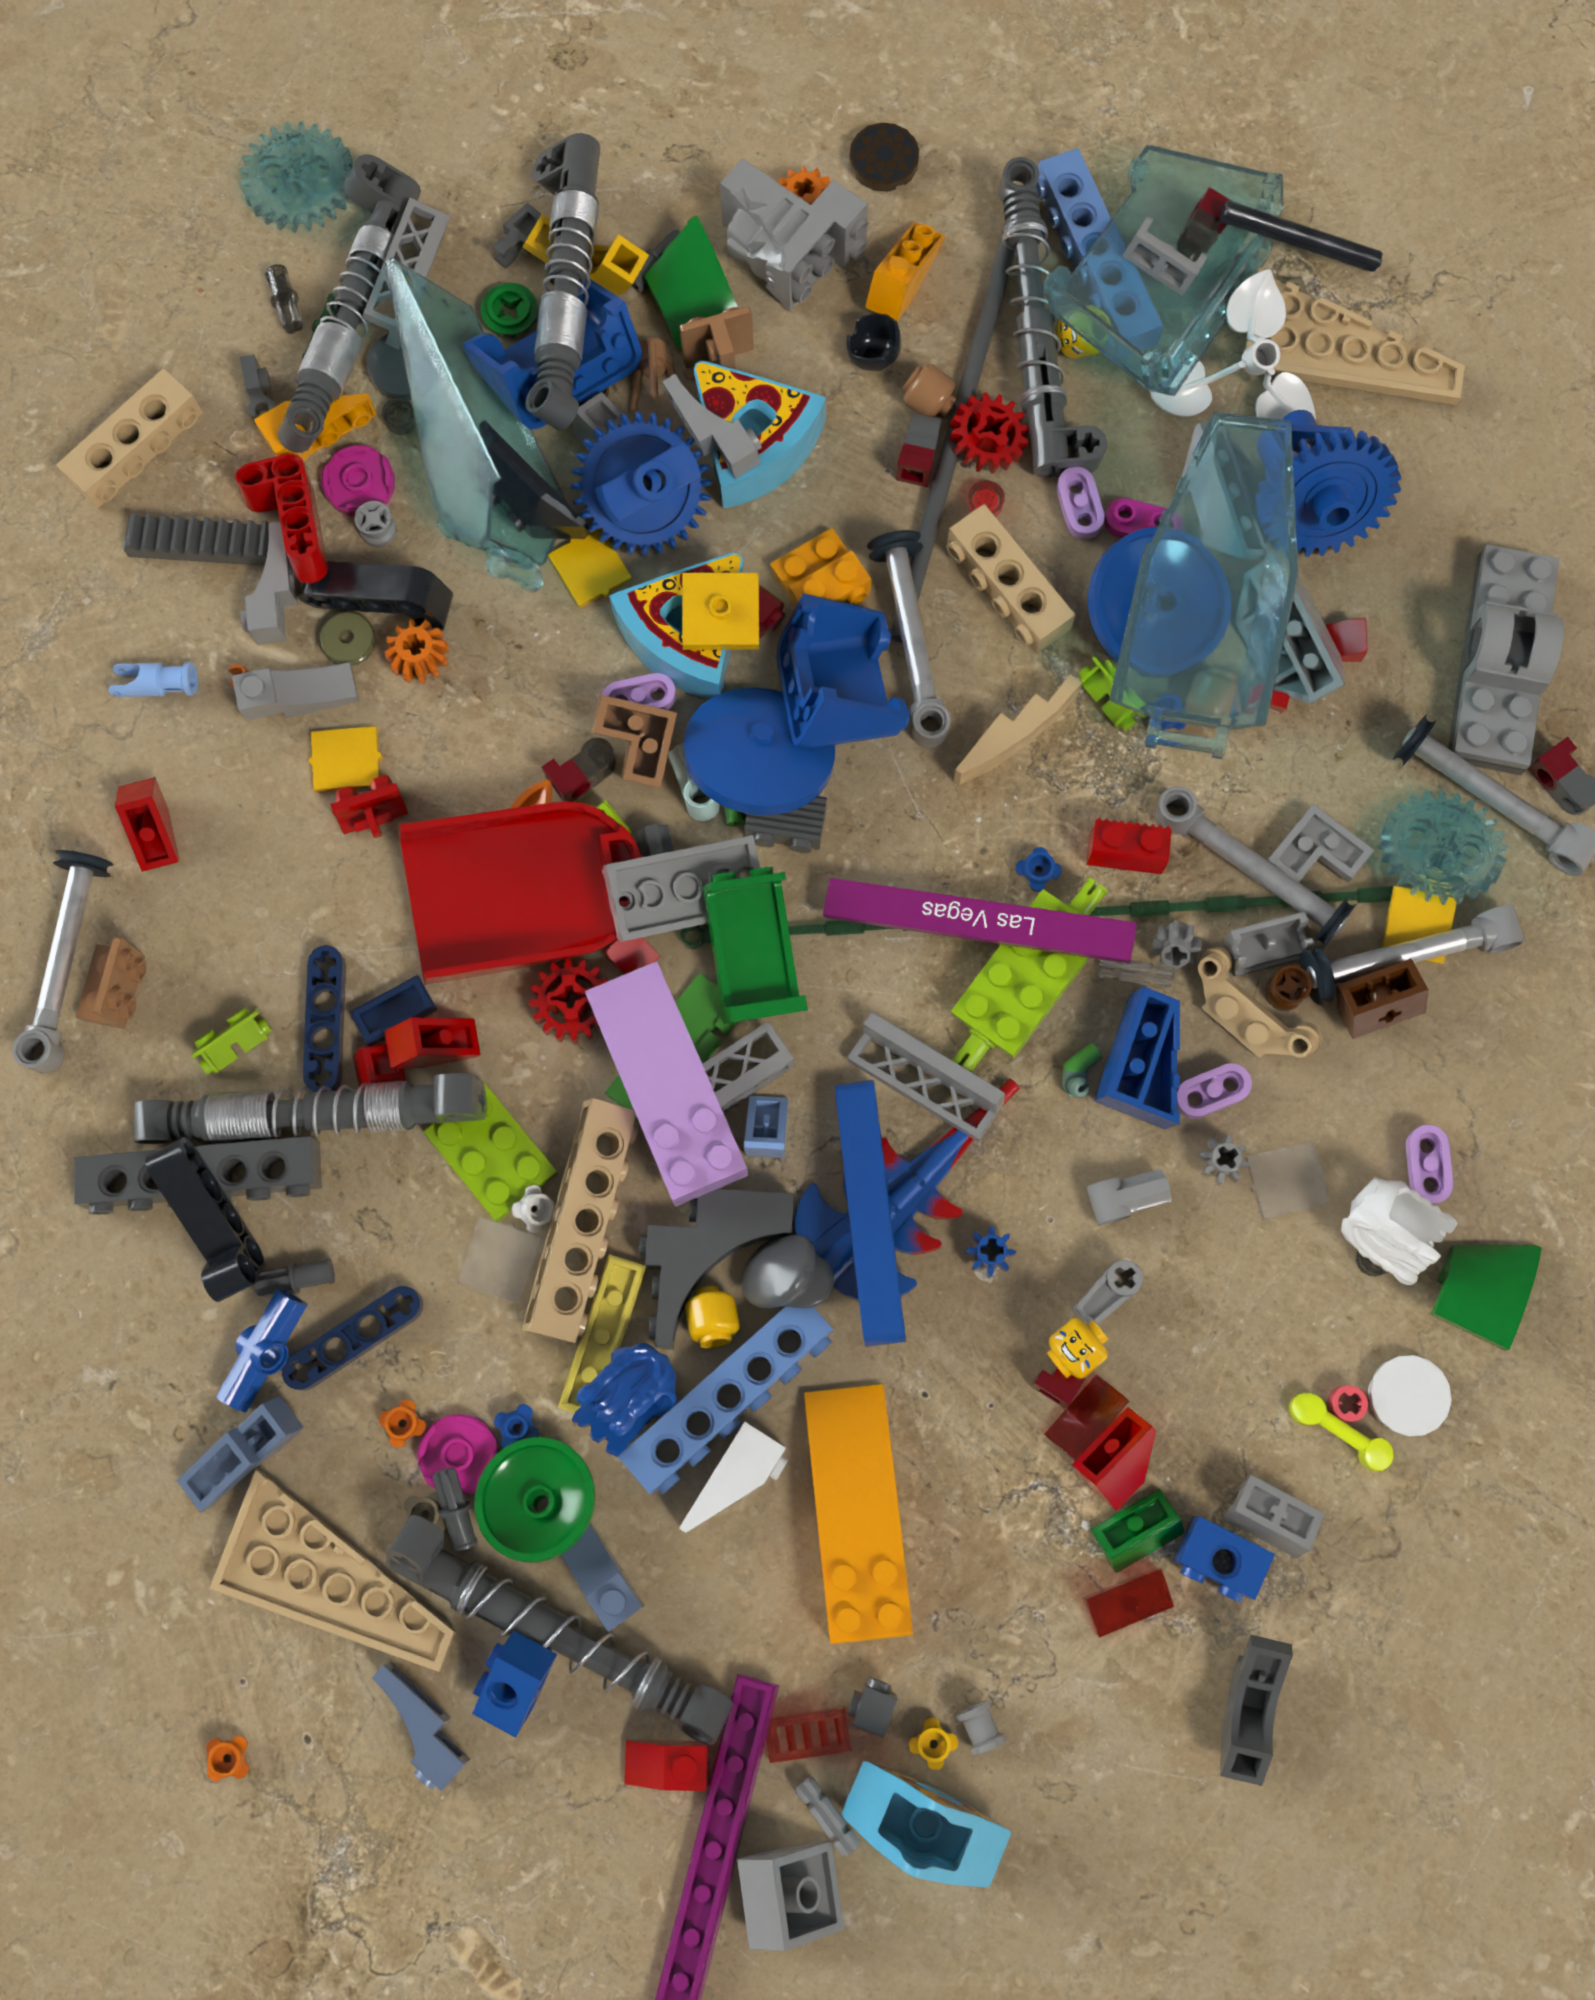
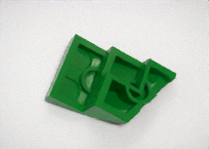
[643,215,738,349]
[1430,1245,1542,1351]

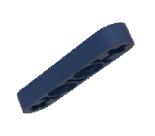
[303,945,346,1092]
[282,1286,423,1391]

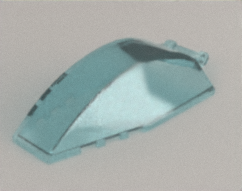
[1110,412,1298,760]

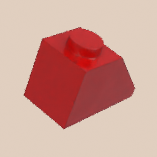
[115,777,179,872]
[384,1017,481,1068]
[1071,1407,1156,1511]
[624,1740,709,1791]

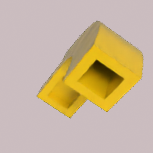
[522,213,649,296]

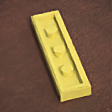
[558,1254,647,1413]

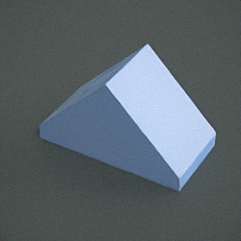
[744,1096,788,1158]

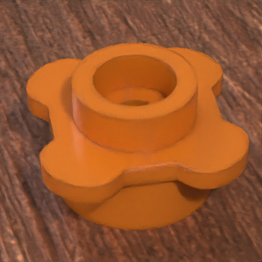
[379,1399,427,1448]
[206,1735,249,1781]

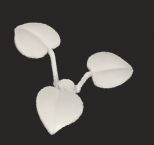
[1150,269,1316,428]

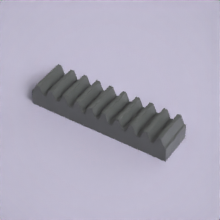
[124,512,269,566]

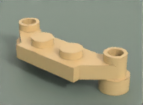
[1198,946,1322,1059]

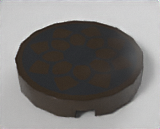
[849,122,919,192]

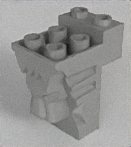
[720,158,869,312]

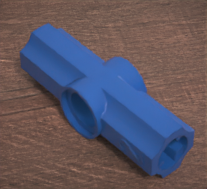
[216,1288,308,1413]

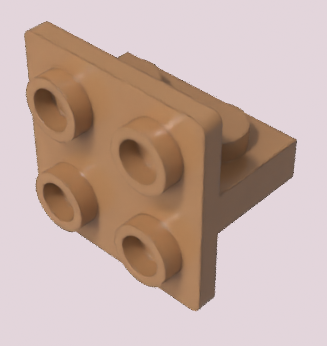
[679,306,754,370]

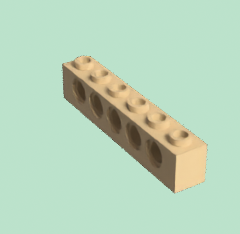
[521,1098,639,1343]

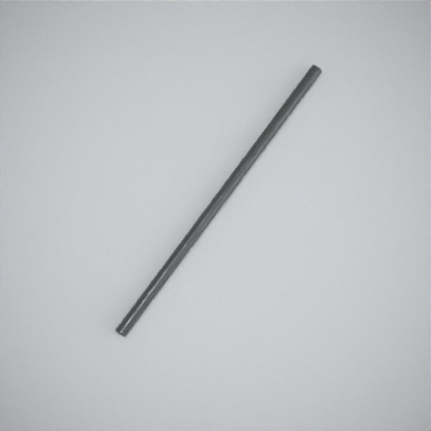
[891,224,1015,643]

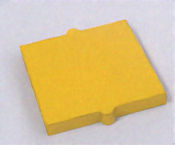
[548,528,632,609]
[308,726,383,792]
[1381,886,1458,964]

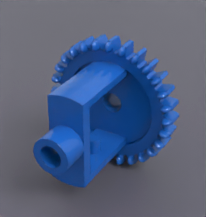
[1256,410,1401,557]
[570,412,712,556]

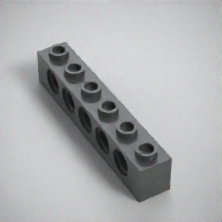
[74,1136,322,1215]

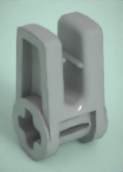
[1073,1260,1143,1325]

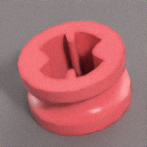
[1327,1385,1368,1423]

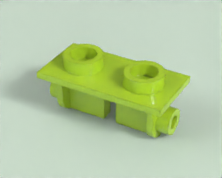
[1078,656,1148,732]
[191,1007,273,1075]

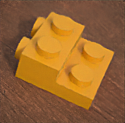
[770,528,872,608]

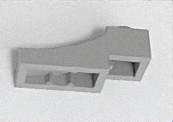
[662,374,762,479]
[241,522,298,645]
[232,662,360,721]

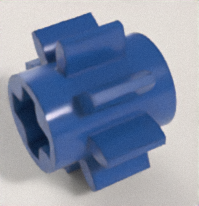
[965,1226,1016,1278]

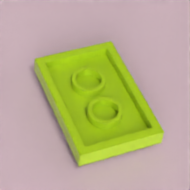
[423,1083,559,1223]

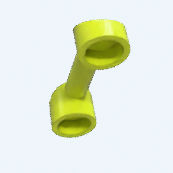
[1289,1393,1393,1471]

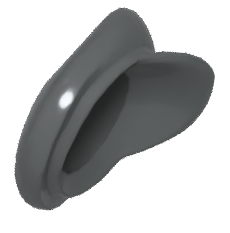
[742,1234,834,1309]

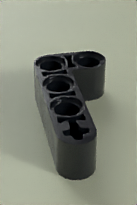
[299,561,453,631]
[145,1137,264,1302]

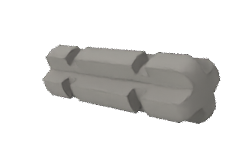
[795,1777,860,1857]

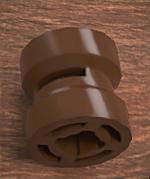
[1265,965,1312,1011]

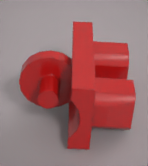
[331,775,409,838]

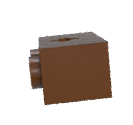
[1337,958,1429,1039]

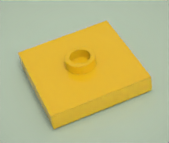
[682,573,759,650]

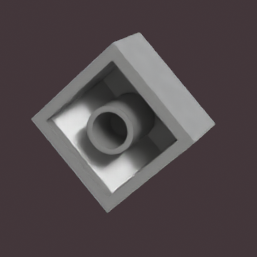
[737,1841,844,1951]

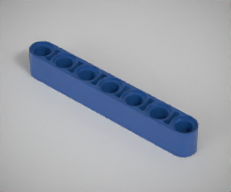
[835,1080,906,1347]

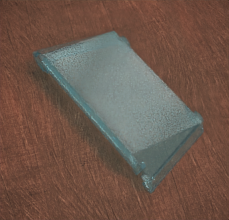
[1044,145,1284,396]

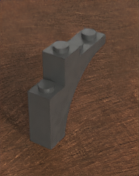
[639,1189,794,1350]

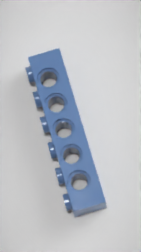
[1037,148,1162,361]
[618,1306,833,1495]

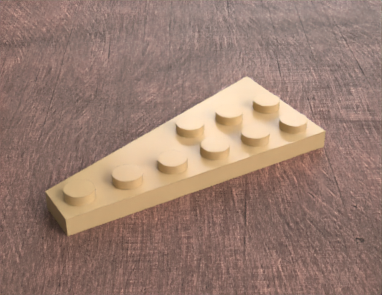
[1241,267,1465,405]
[209,1470,457,1672]

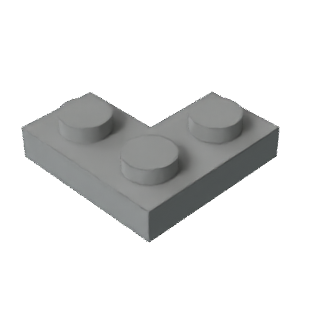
[1267,804,1374,882]

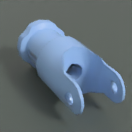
[108,662,199,697]

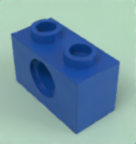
[1173,1516,1275,1603]
[472,1630,557,1738]

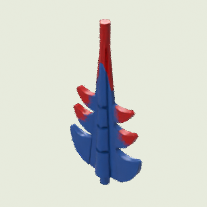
[794,1078,1020,1302]

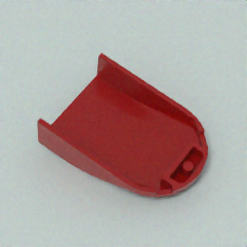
[399,801,642,985]

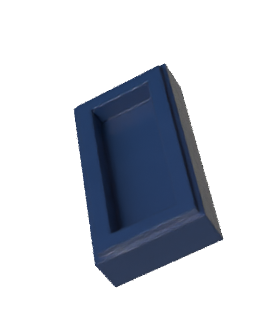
[350,975,438,1046]

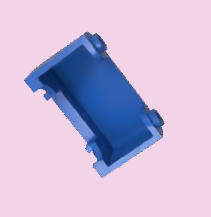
[462,278,642,429]
[776,594,910,749]

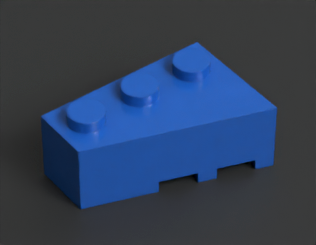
[1094,986,1180,1129]

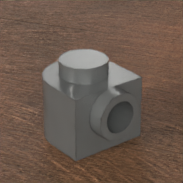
[846,1677,897,1738]

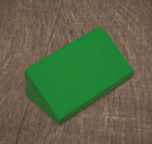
[1091,1489,1185,1573]

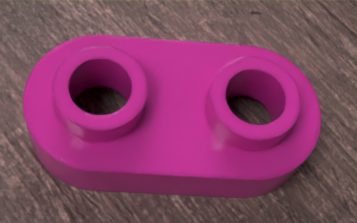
[1104,498,1178,538]

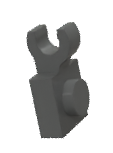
[493,203,541,269]
[240,355,276,425]

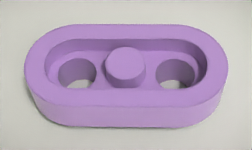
[1057,467,1104,540]
[602,673,676,710]
[1177,1063,1252,1119]
[1406,1125,1453,1205]

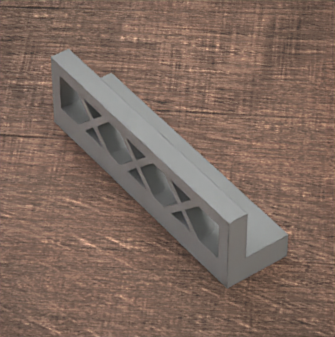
[362,198,450,350]
[847,1012,1005,1142]
[702,1021,795,1113]

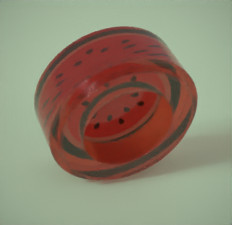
[967,480,1005,517]

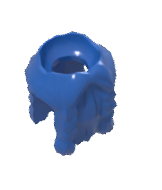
[572,1343,677,1457]

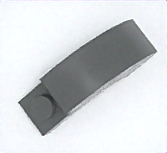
[1220,1634,1293,1786]

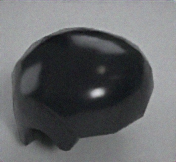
[846,313,901,371]

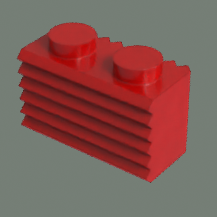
[1086,817,1172,874]

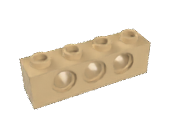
[56,368,203,509]
[946,504,1076,654]

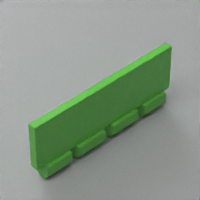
[605,973,738,1119]

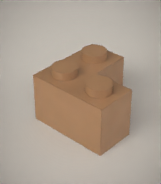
[591,695,677,788]

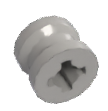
[354,501,397,547]

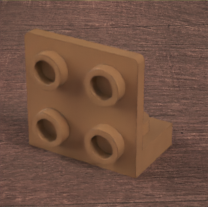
[76,937,146,1029]

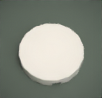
[1368,1355,1452,1437]

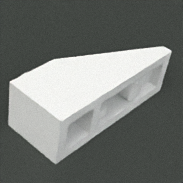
[679,1422,789,1533]

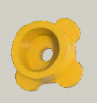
[909,1717,959,1770]

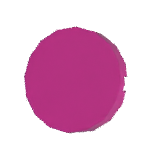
[321,445,396,516]
[417,1414,499,1495]

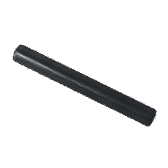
[1219,201,1383,272]

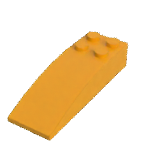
[804,1384,913,1644]

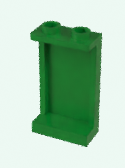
[702,867,808,1024]

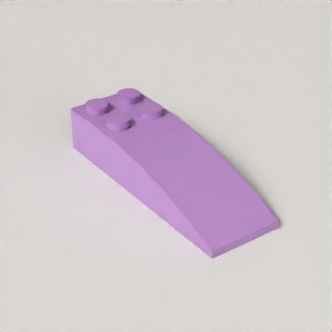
[585,961,748,1207]

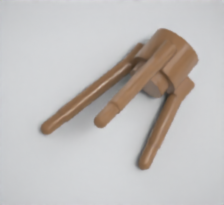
[629,338,677,413]

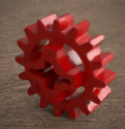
[949,392,1029,474]
[529,958,609,1044]

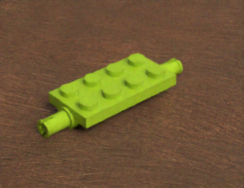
[950,877,1108,1072]

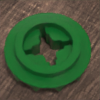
[481,283,538,339]

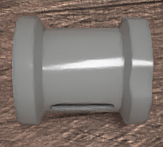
[955,1699,1007,1756]

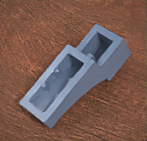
[176,1396,304,1513]
[561,1522,645,1632]
[372,1662,470,1791]

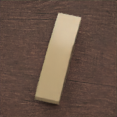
[953,674,1083,786]

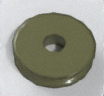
[319,611,376,666]

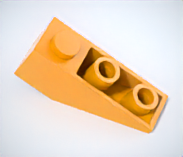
[865,222,946,321]
[254,393,377,462]

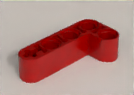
[235,454,328,584]

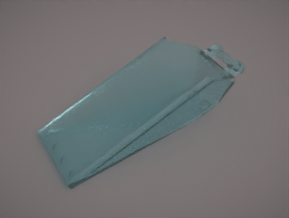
[385,257,567,592]

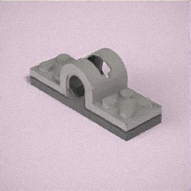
[1448,544,1564,775]

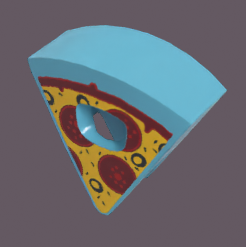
[694,361,826,509]
[609,552,743,700]
[841,1761,1012,1888]

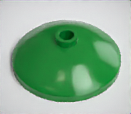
[474,1437,596,1563]

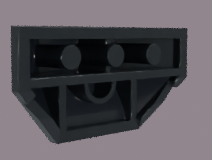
[478,419,590,539]

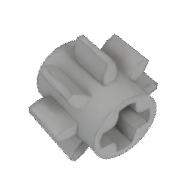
[1152,920,1202,969]
[1198,1135,1250,1186]

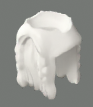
[1341,1176,1458,1285]

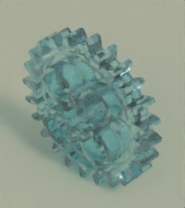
[239,121,354,233]
[1378,790,1508,905]

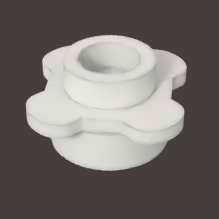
[512,1185,555,1233]

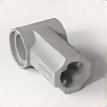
[1086,1169,1172,1226]

